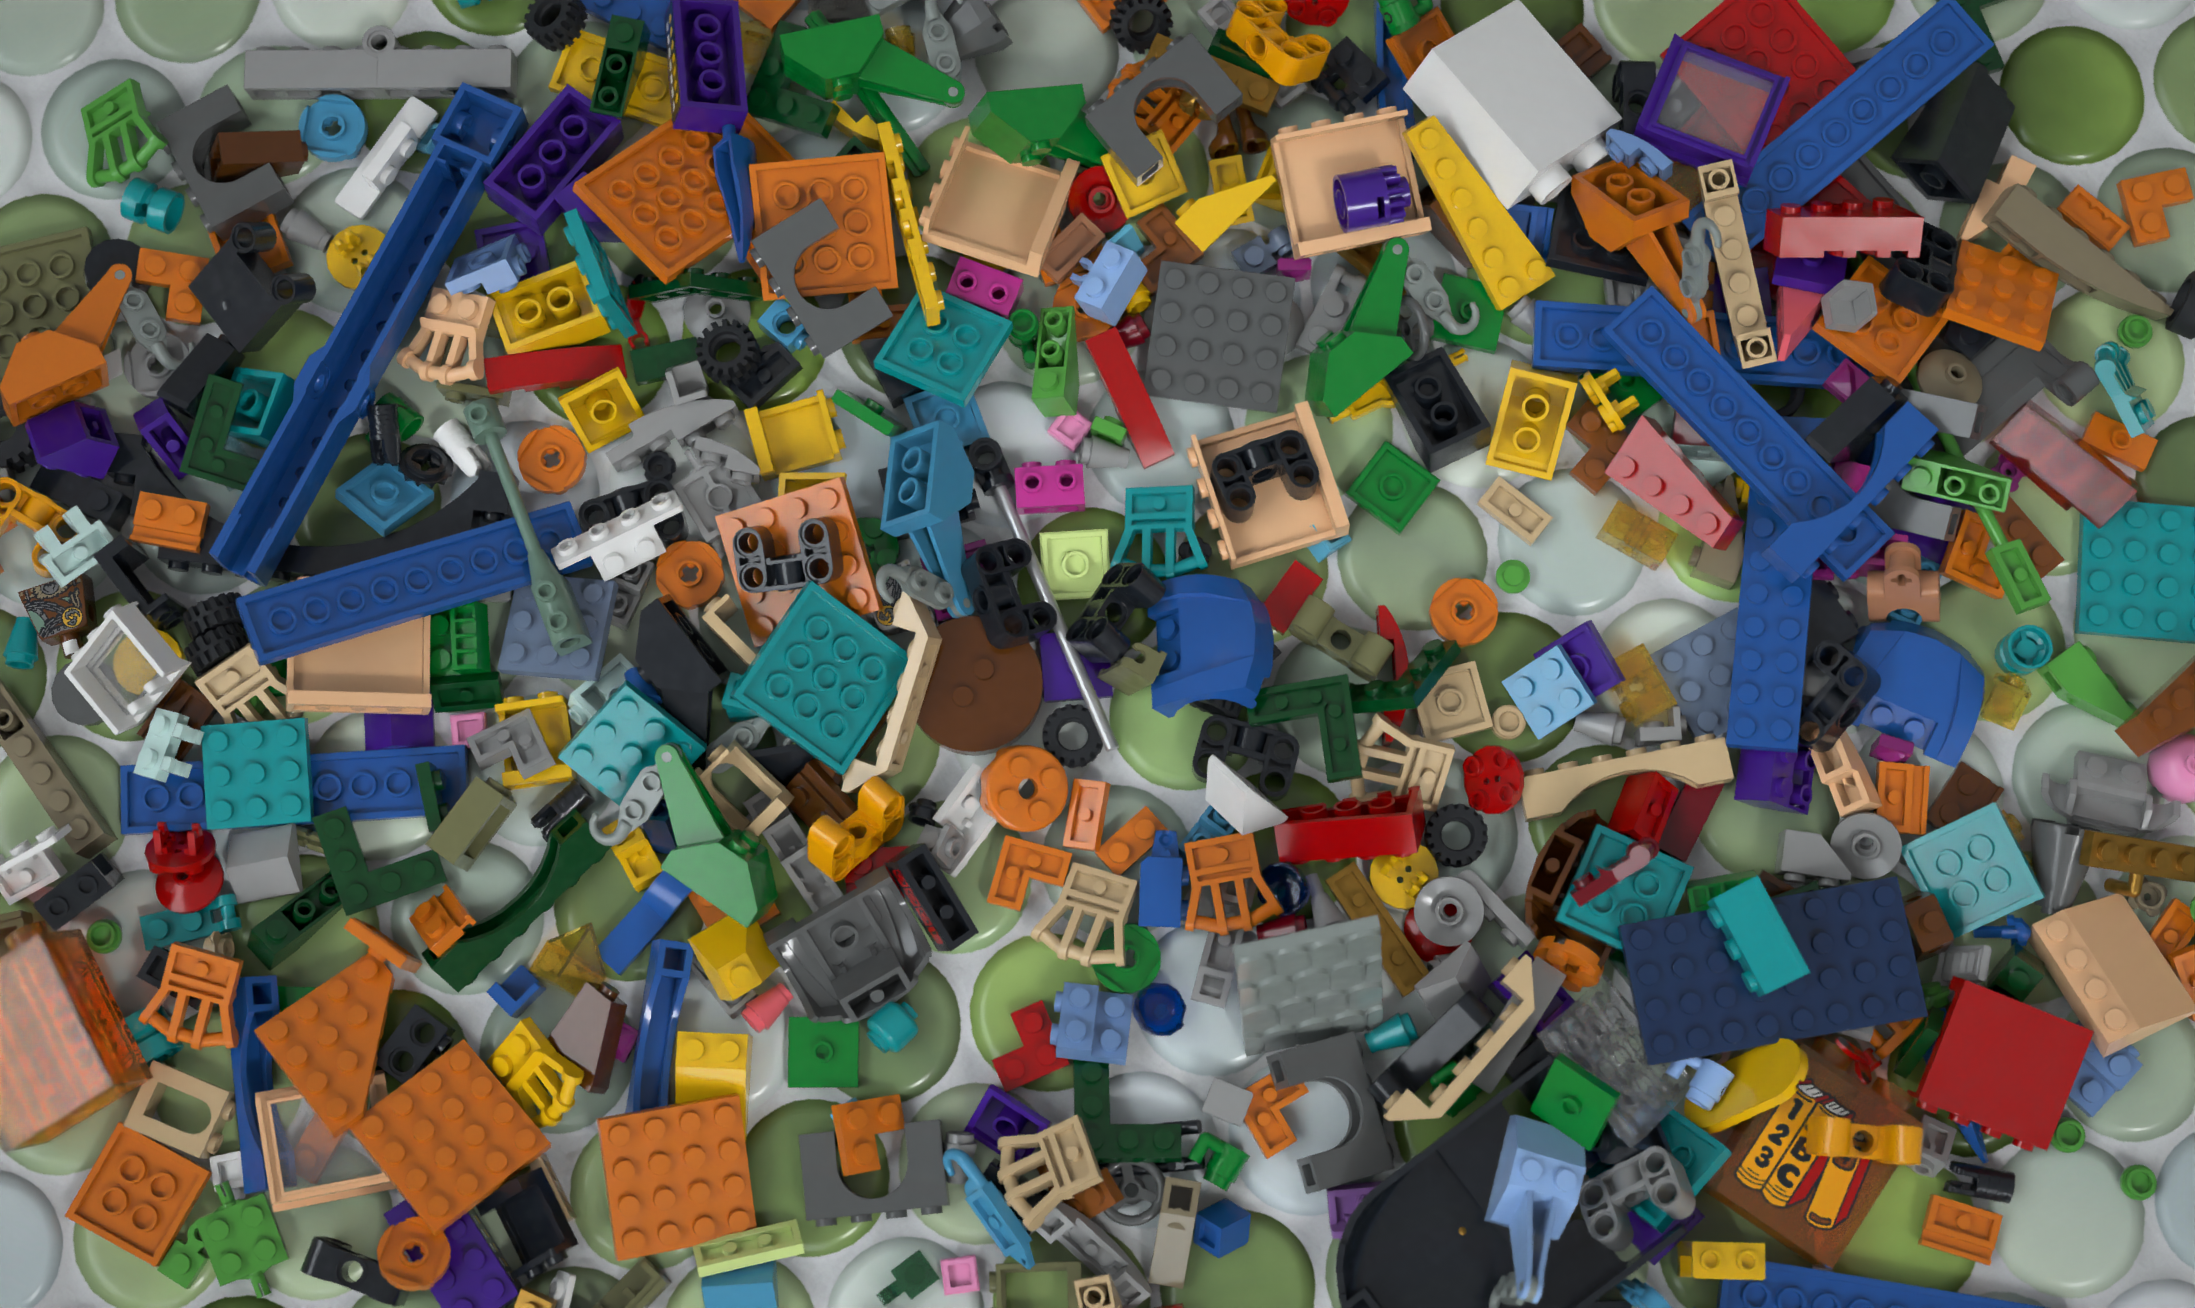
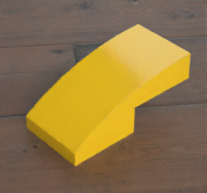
[831,100,879,151]
[1207,154,1255,226]
[601,819,663,893]

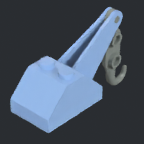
[1484,1115,1586,1308]

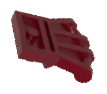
[1570,837,1659,907]

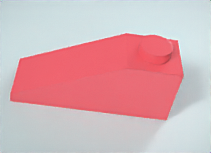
[1776,285,1824,361]

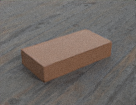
[1042,213,1106,285]

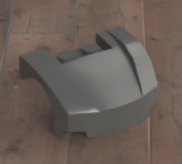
[763,865,932,1024]

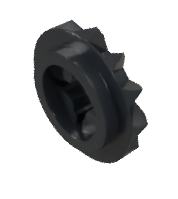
[398,444,454,489]

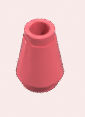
[741,982,794,1033]

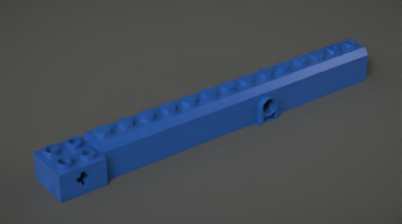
[209,82,529,587]

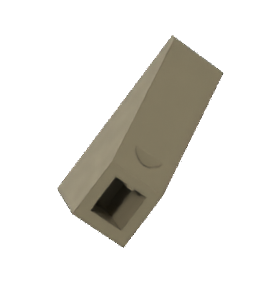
[1688,475,1744,590]
[1148,1176,1201,1289]

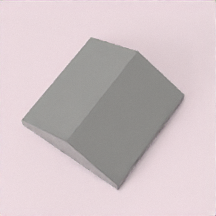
[225,823,303,904]
[1414,941,1492,1021]

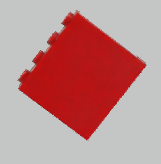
[1906,976,2094,1152]

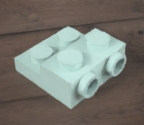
[568,653,665,725]

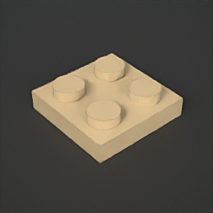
[1415,661,1493,742]

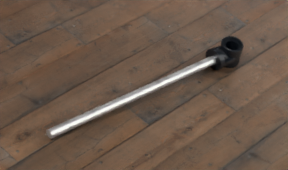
[968,437,1119,752]

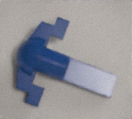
[1973,915,2031,946]

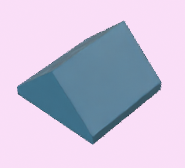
[701,1260,779,1308]

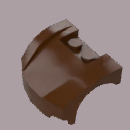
[1525,809,1661,967]

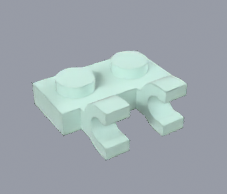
[33,505,114,588]
[133,708,205,783]

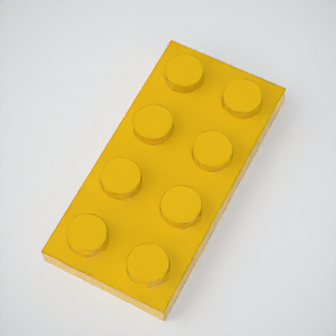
[548,30,672,127]

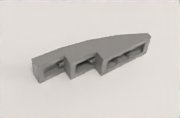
[743,791,844,913]

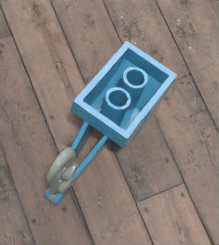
[876,420,975,618]

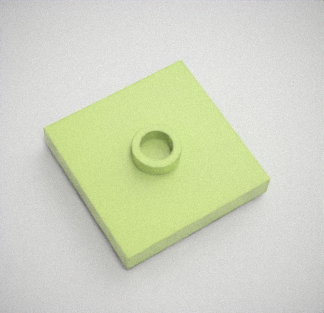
[1039,529,1110,600]

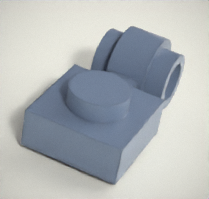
[1231,225,1293,274]

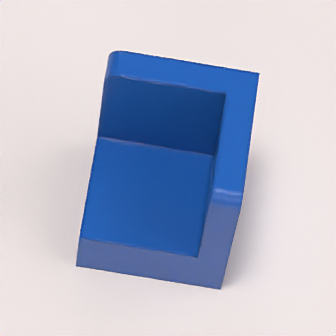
[486,965,547,1018]
[1193,1198,1251,1259]

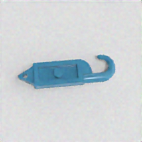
[943,1148,1035,1270]

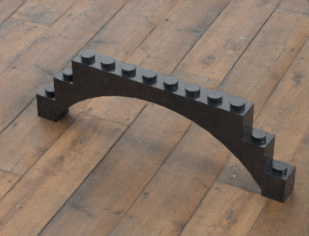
[106,432,519,583]

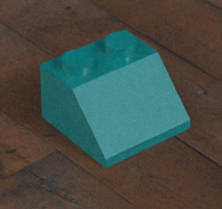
[229,367,295,448]

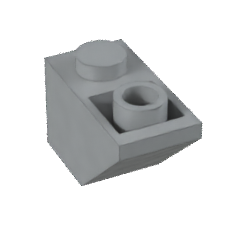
[1774,829,1852,888]

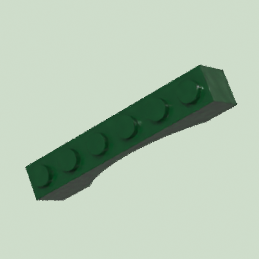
[421,808,612,993]

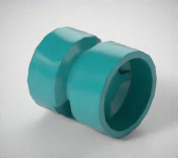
[120,177,185,234]
[1995,625,2053,677]
[119,1005,184,1068]

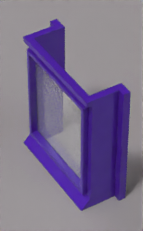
[1634,33,1791,187]

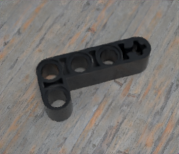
[1367,989,1495,1105]

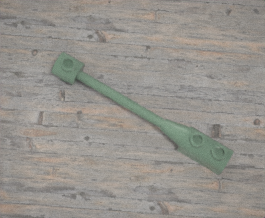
[463,398,593,657]

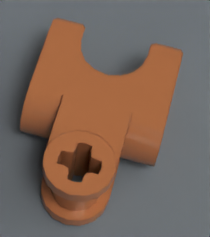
[1867,542,1941,622]

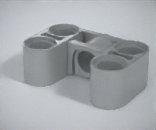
[1578,1146,1696,1252]

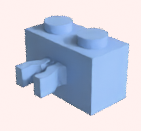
[1070,241,1148,327]

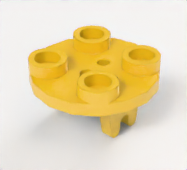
[326,225,386,291]
[1579,368,1640,433]
[1369,845,1439,910]

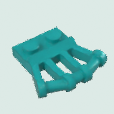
[2094,341,2156,438]
[1110,485,1209,579]

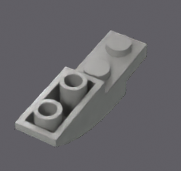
[605,399,740,472]

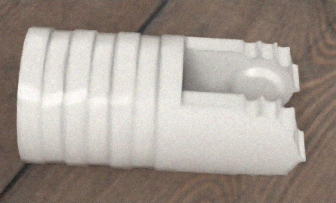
[433,418,493,478]

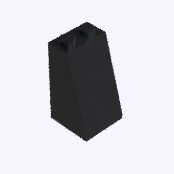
[1891,62,2015,204]

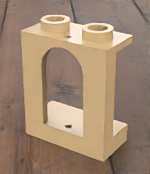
[702,593,756,667]
[695,740,795,836]
[123,1060,236,1159]

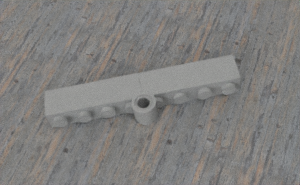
[244,26,518,100]

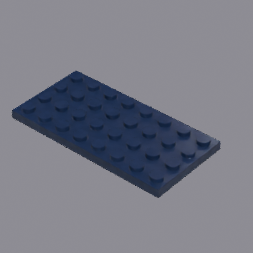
[1618,876,1928,1066]

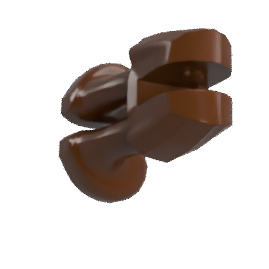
[1208,107,1270,159]

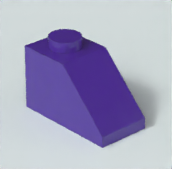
[133,397,190,480]

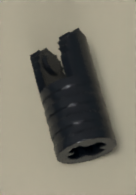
[366,403,402,466]
[531,779,595,842]
[1944,1160,2015,1204]

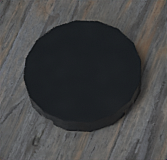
[83,238,151,293]

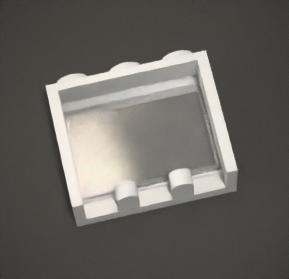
[64,601,191,735]

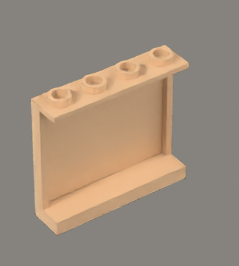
[1270,106,1432,260]
[919,125,1080,278]
[1186,400,1350,570]
[286,576,432,715]

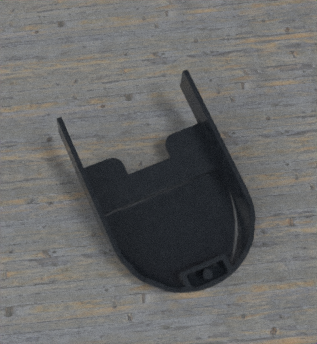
[1336,1053,1687,1308]

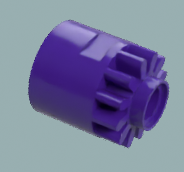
[1333,164,1411,233]

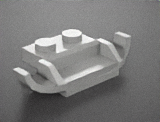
[2041,750,2181,837]

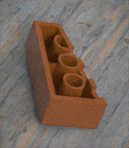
[2115,655,2195,757]

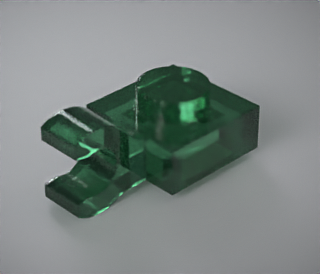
[876,1250,940,1306]

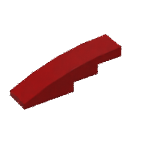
[1085,326,1175,469]
[484,345,628,395]

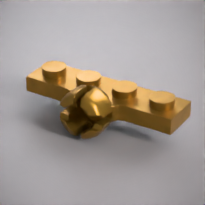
[1144,33,1280,121]

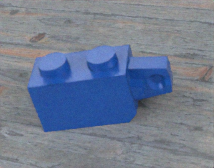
[1138,830,1189,928]

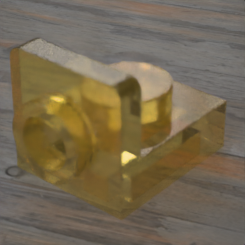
[740,20,773,75]
[1980,672,2032,731]

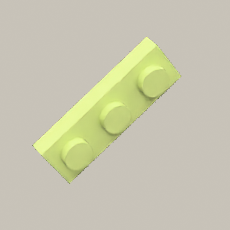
[693,1219,804,1278]

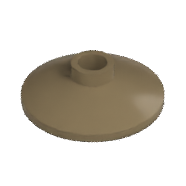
[1916,349,1982,403]

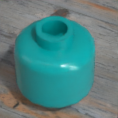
[866,1001,918,1053]

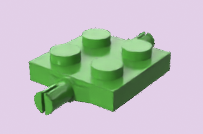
[195,1180,290,1298]

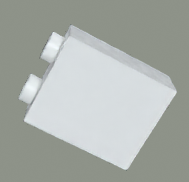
[1403,0,1623,210]

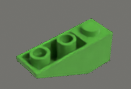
[1031,306,1079,417]
[1901,449,2013,513]
[2037,641,2137,727]

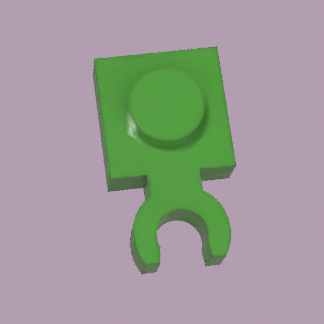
[157,1222,209,1289]

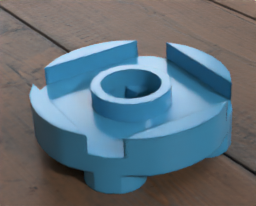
[298,94,368,162]

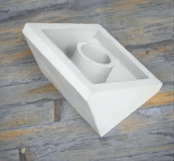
[1205,754,1289,835]

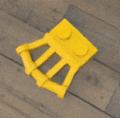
[486,1017,584,1130]

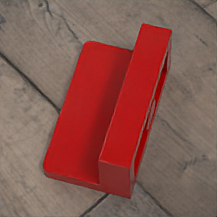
[1607,771,1679,844]

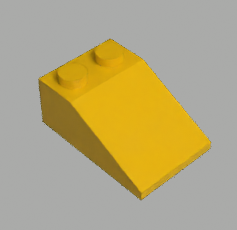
[1175,174,1278,252]
[486,261,611,355]
[1485,359,1578,481]
[675,1031,753,1142]

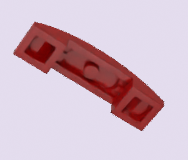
[1376,605,1409,747]

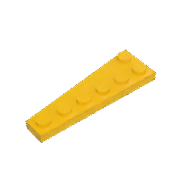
[1402,115,1555,311]
[877,121,945,327]

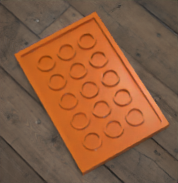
[572,113,795,285]

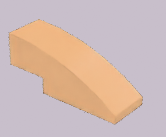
[1956,155,2037,246]
[1809,727,1882,818]

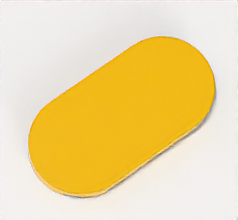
[1684,1038,1808,1134]

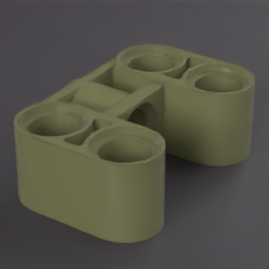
[1289,595,1394,682]

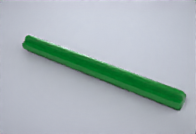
[805,10,930,178]

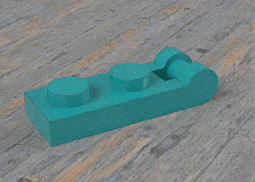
[139,894,242,952]

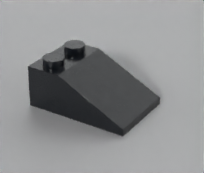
[1383,346,1491,473]

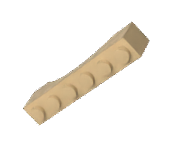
[1520,733,1734,823]

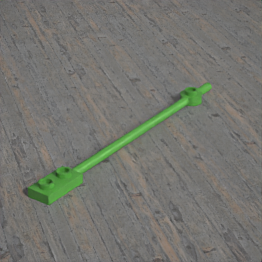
[1847,251,2052,615]

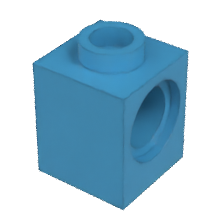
[757,299,809,355]

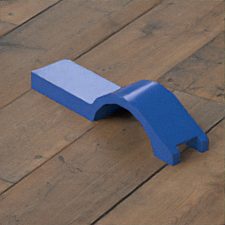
[593,870,693,976]

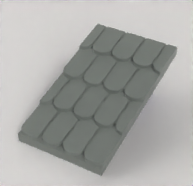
[1233,915,1383,1057]

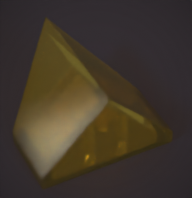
[528,922,607,998]

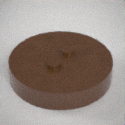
[917,616,1043,756]

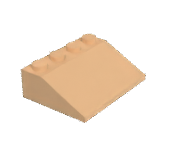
[2028,894,2195,1058]

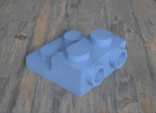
[445,234,531,295]
[1050,982,1133,1065]
[2068,1021,2143,1117]

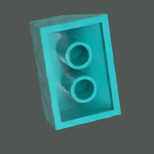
[1707,875,1810,997]

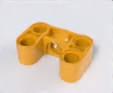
[1225,0,1332,86]
[0,477,77,578]
[807,776,905,882]
[1806,1116,1923,1165]

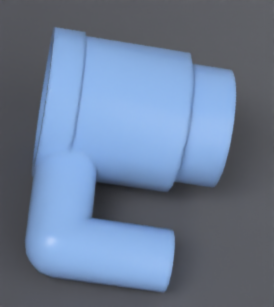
[1665,1057,1734,1111]

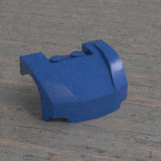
[1147,574,1274,718]
[1853,620,1985,768]

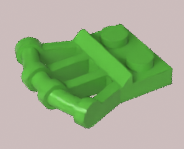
[81,78,168,188]

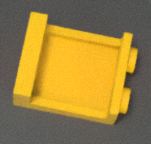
[744,389,846,481]
[494,691,578,791]
[1677,1241,1765,1280]

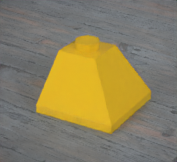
[687,915,780,1001]

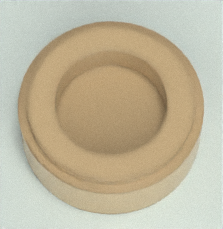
[1491,705,1526,740]

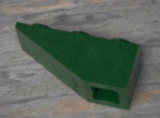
[589,14,651,119]
[247,871,343,971]
[1982,942,2044,1002]

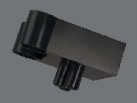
[188,222,316,353]

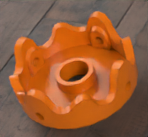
[979,745,1068,832]

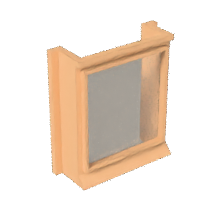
[255,1069,397,1212]

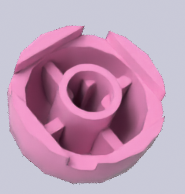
[2147,734,2195,804]

